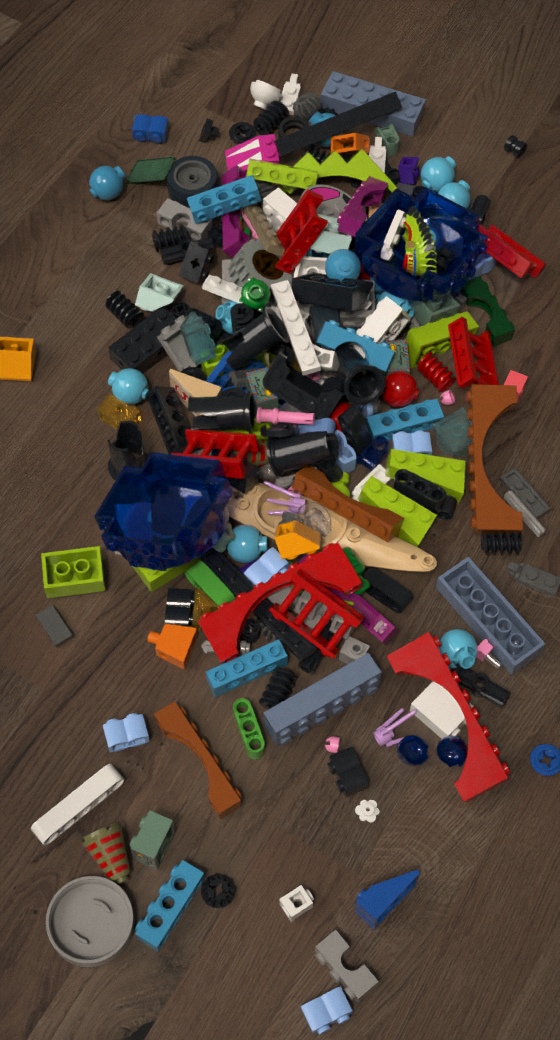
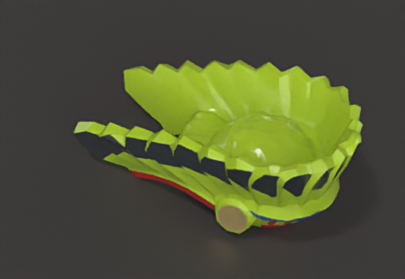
[402,205,437,279]

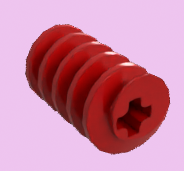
[418,352,456,392]

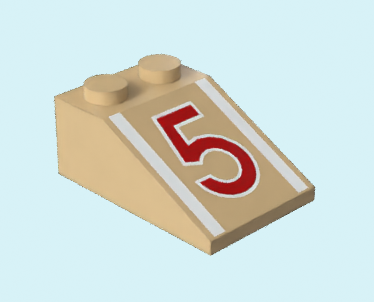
[169,369,222,417]

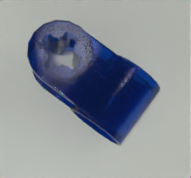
[356,436,389,472]

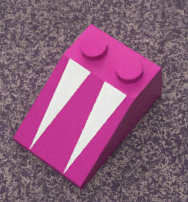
[225,134,279,173]

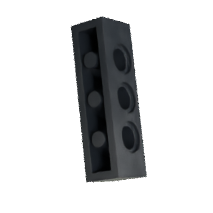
[147,386,197,456]

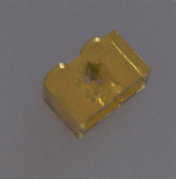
[96,394,141,430]

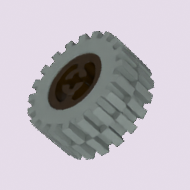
[228,238,295,289]

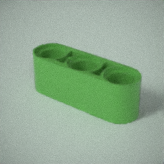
[184,560,236,610]
[233,698,265,759]

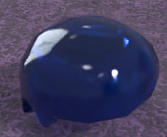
[397,735,429,766]
[436,736,467,767]

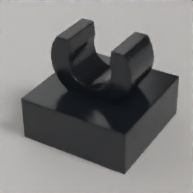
[199,118,219,143]

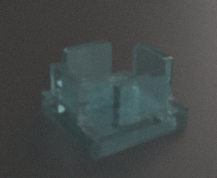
[432,408,471,458]

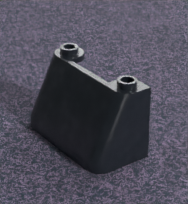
[263,344,344,420]

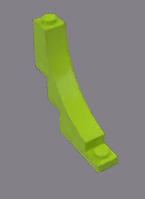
[278,148,397,194]

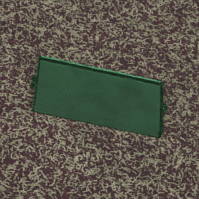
[126,156,176,183]

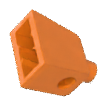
[331,133,370,156]
[147,624,197,669]

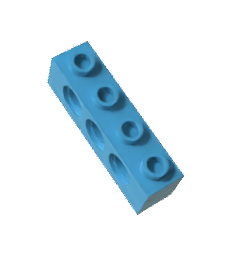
[187,175,261,224]
[366,399,444,445]
[206,639,288,698]
[135,860,205,952]

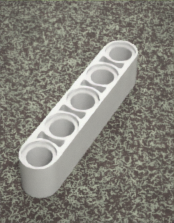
[31,764,125,846]

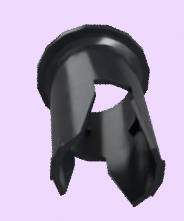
[219,306,290,371]
[331,344,385,405]
[188,391,255,434]
[107,420,151,485]
[266,431,339,477]

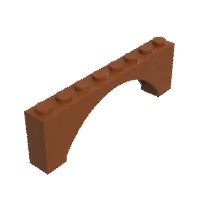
[466,384,523,535]

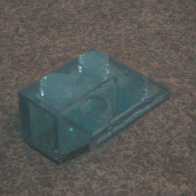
[180,311,216,365]

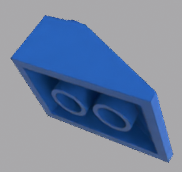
[355,870,420,930]

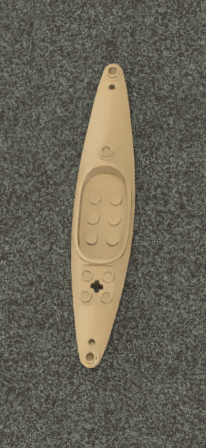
[168,464,437,572]

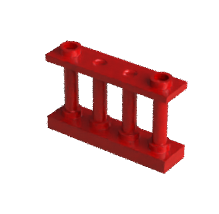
[275,189,328,274]
[467,223,546,278]
[448,317,499,389]
[169,429,260,479]
[269,569,365,659]

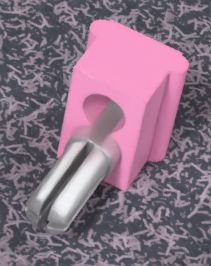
[477,639,502,669]

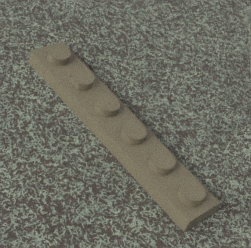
[242,202,285,256]

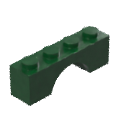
[460,276,515,347]

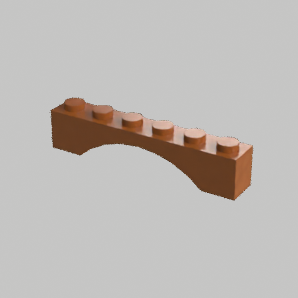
[292,466,404,542]
[154,701,242,820]

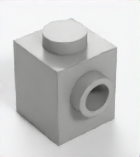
[339,636,371,664]

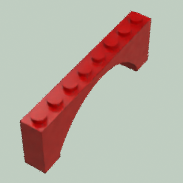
[198,542,363,664]
[387,632,511,803]

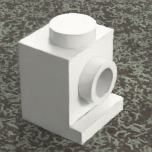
[279,885,314,922]

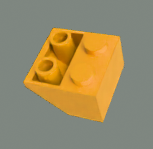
[0,337,37,381]
[275,520,321,560]

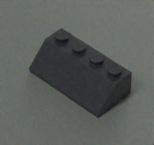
[292,272,373,312]

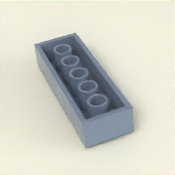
[320,71,426,137]
[436,557,545,675]
[263,653,382,747]

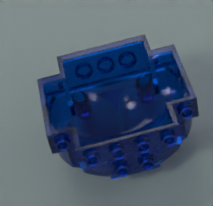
[355,187,488,301]
[94,452,233,571]

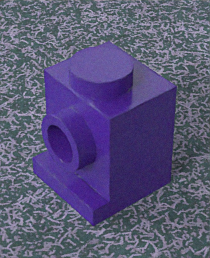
[398,157,420,185]

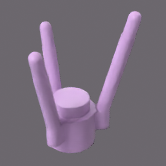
[264,481,305,515]
[373,708,417,748]

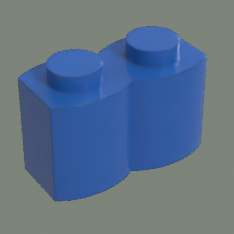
[132,114,169,143]

